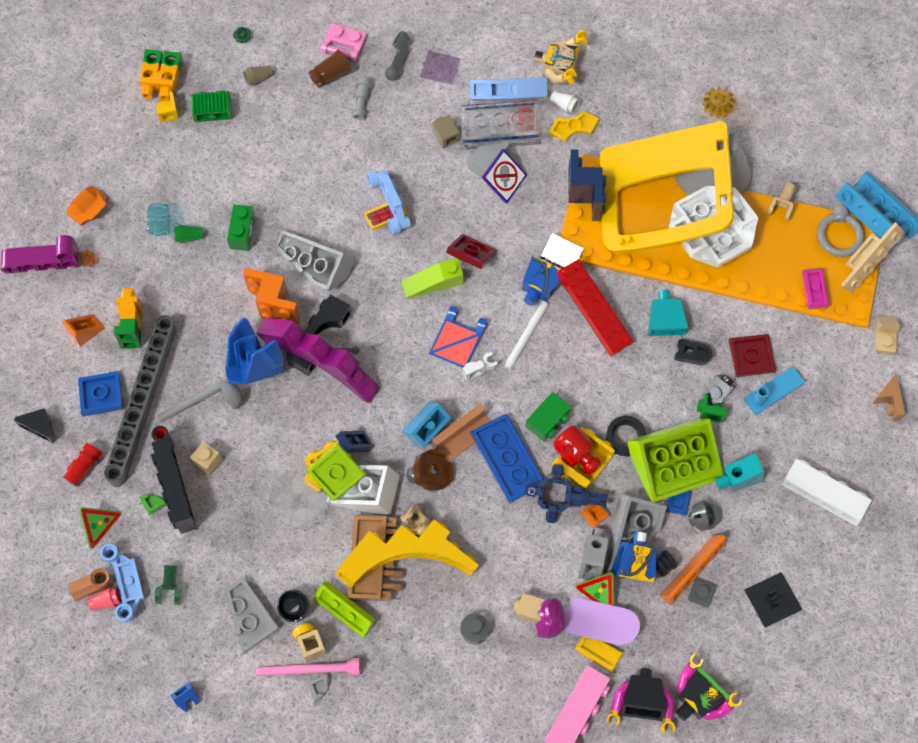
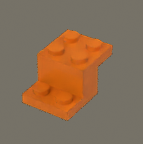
[243,267,300,325]

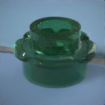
[233,26,251,43]

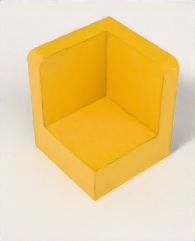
[156,92,179,123]

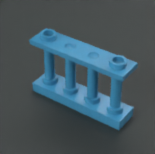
[835,171,918,250]

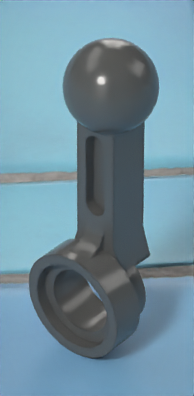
[385,30,410,81]

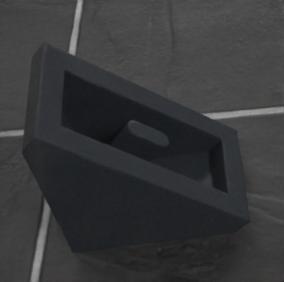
[14,408,55,443]

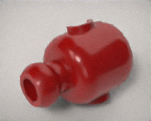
[553,425,602,475]

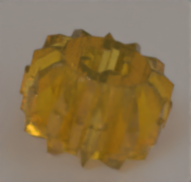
[702,86,735,120]

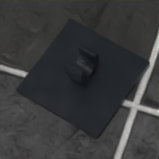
[744,572,802,628]

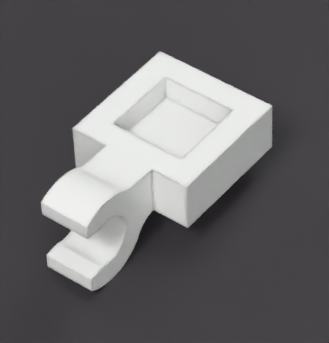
[463,352,497,381]

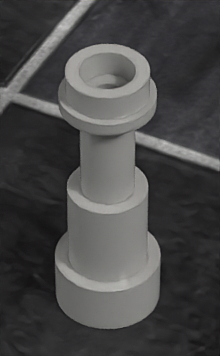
[352,77,372,119]

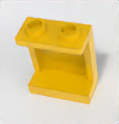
[551,427,615,489]

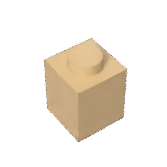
[190,442,222,476]
[513,593,545,624]
[297,629,327,663]

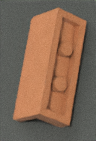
[432,403,490,463]

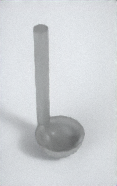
[157,380,242,422]

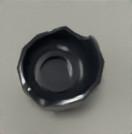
[277,590,310,622]

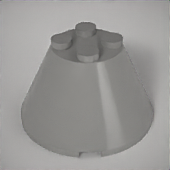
[674,127,751,195]

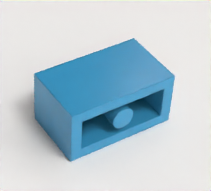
[402,402,452,447]

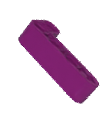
[1,235,79,273]

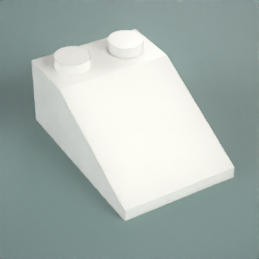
[326,465,400,514]

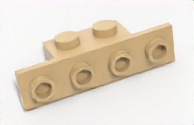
[841,223,905,294]

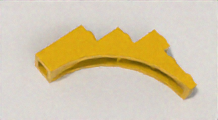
[335,519,479,588]

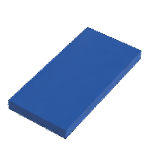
[470,413,546,504]

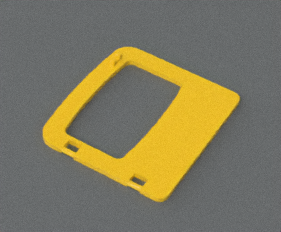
[600,121,734,253]

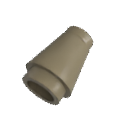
[243,65,273,85]

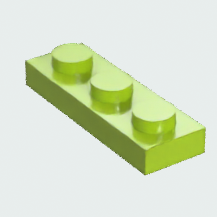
[314,581,376,638]

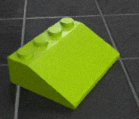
[627,418,724,502]

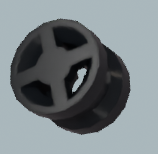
[656,550,678,577]

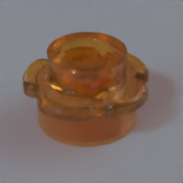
[80,249,95,268]

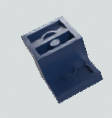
[568,149,606,221]

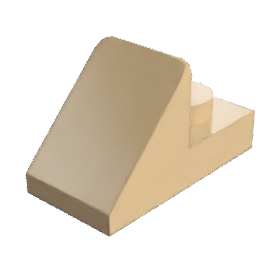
[875,315,900,354]

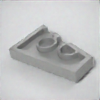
[225,577,279,655]

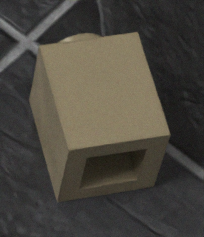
[432,115,460,148]

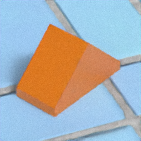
[63,314,105,347]

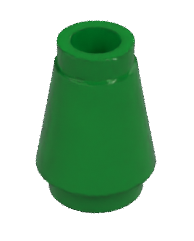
[174,224,203,244]

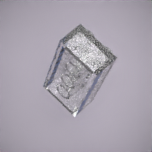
[462,99,542,150]

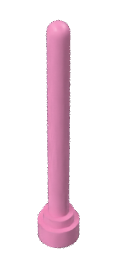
[256,658,361,676]

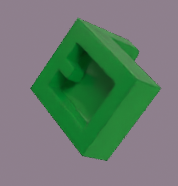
[697,393,728,422]

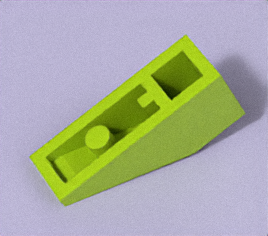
[401,258,463,299]

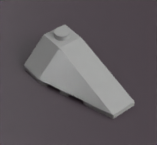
[274,230,355,291]
[606,494,667,583]

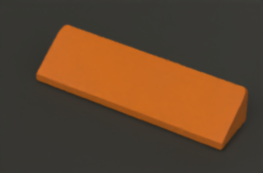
[660,535,726,605]

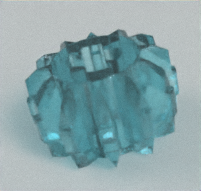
[146,203,171,236]

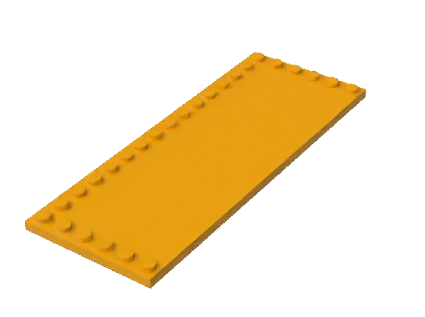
[560,154,880,329]

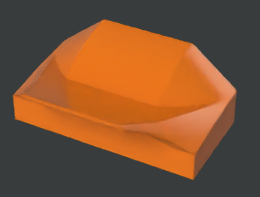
[66,186,108,226]

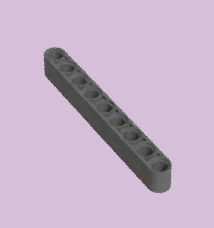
[104,315,176,487]

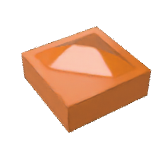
[580,504,610,529]

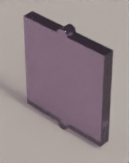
[420,51,460,85]

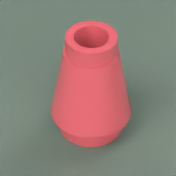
[88,587,122,610]

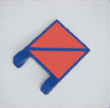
[429,306,487,368]

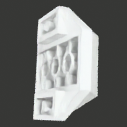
[669,186,758,268]

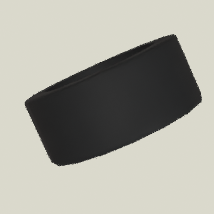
[606,415,646,457]

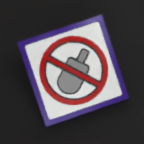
[481,149,527,203]

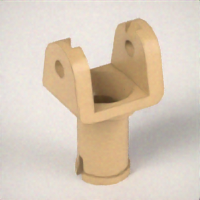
[767,182,796,221]
[400,505,429,536]

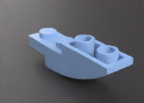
[470,77,548,99]

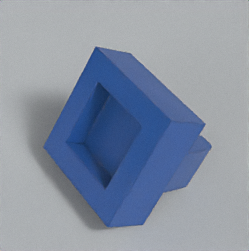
[170,682,199,712]

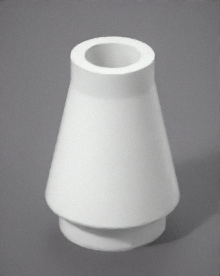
[550,91,580,113]

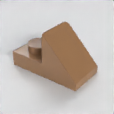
[872,376,905,421]

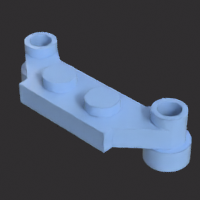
[366,170,411,235]
[100,544,145,623]

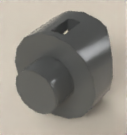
[688,502,721,532]
[460,613,489,645]

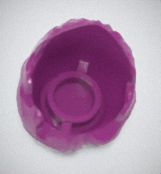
[535,598,565,639]

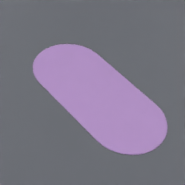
[563,598,640,645]

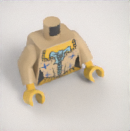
[534,30,588,84]

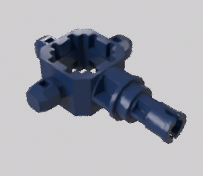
[525,463,608,523]

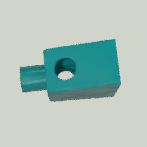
[647,290,688,336]
[714,453,764,492]

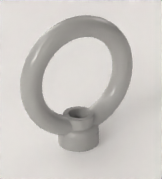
[817,206,864,257]

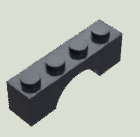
[286,294,352,376]

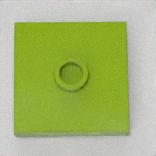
[306,442,366,501]

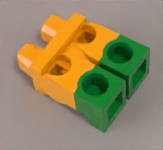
[139,49,184,101]
[114,288,143,349]

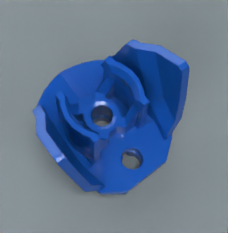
[225,317,285,384]

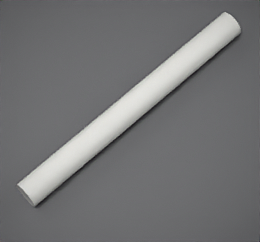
[504,301,549,370]

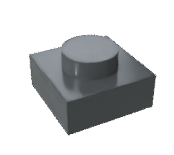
[688,579,715,608]

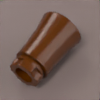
[308,49,352,88]

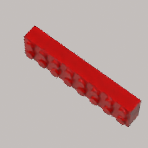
[556,259,634,357]

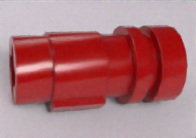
[63,442,103,487]

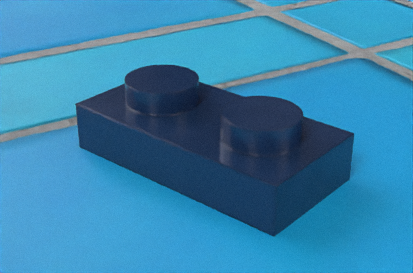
[335,431,374,453]

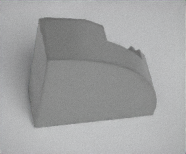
[307,674,329,703]

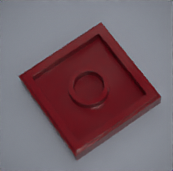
[446,234,497,269]
[728,334,776,377]

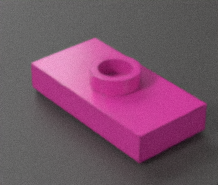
[802,269,829,309]

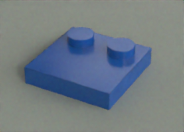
[78,371,123,417]

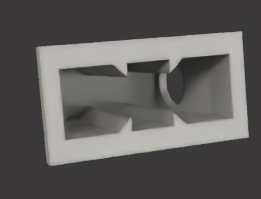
[578,528,609,580]

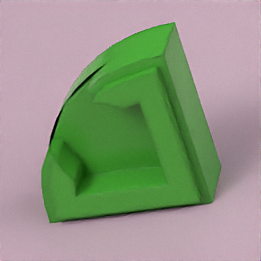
[139,494,167,516]

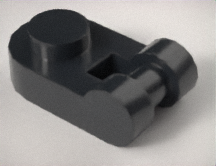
[674,339,713,365]

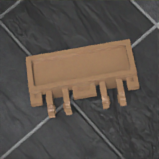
[348,515,404,601]

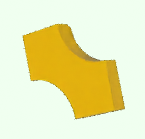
[548,111,600,142]

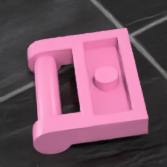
[320,23,367,62]

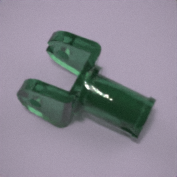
[155,565,182,605]

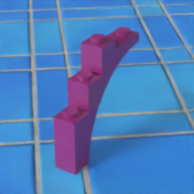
[256,318,380,403]

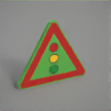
[79,507,121,549]
[575,572,615,606]

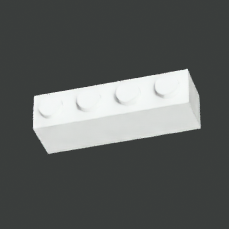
[782,459,872,526]

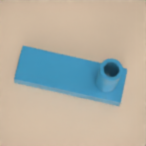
[744,366,805,416]

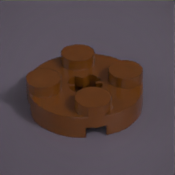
[414,449,454,492]

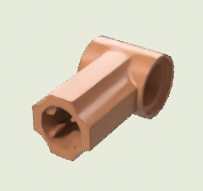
[68,568,114,601]

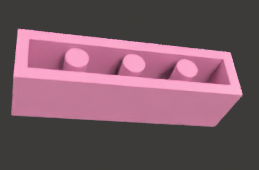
[544,665,611,743]

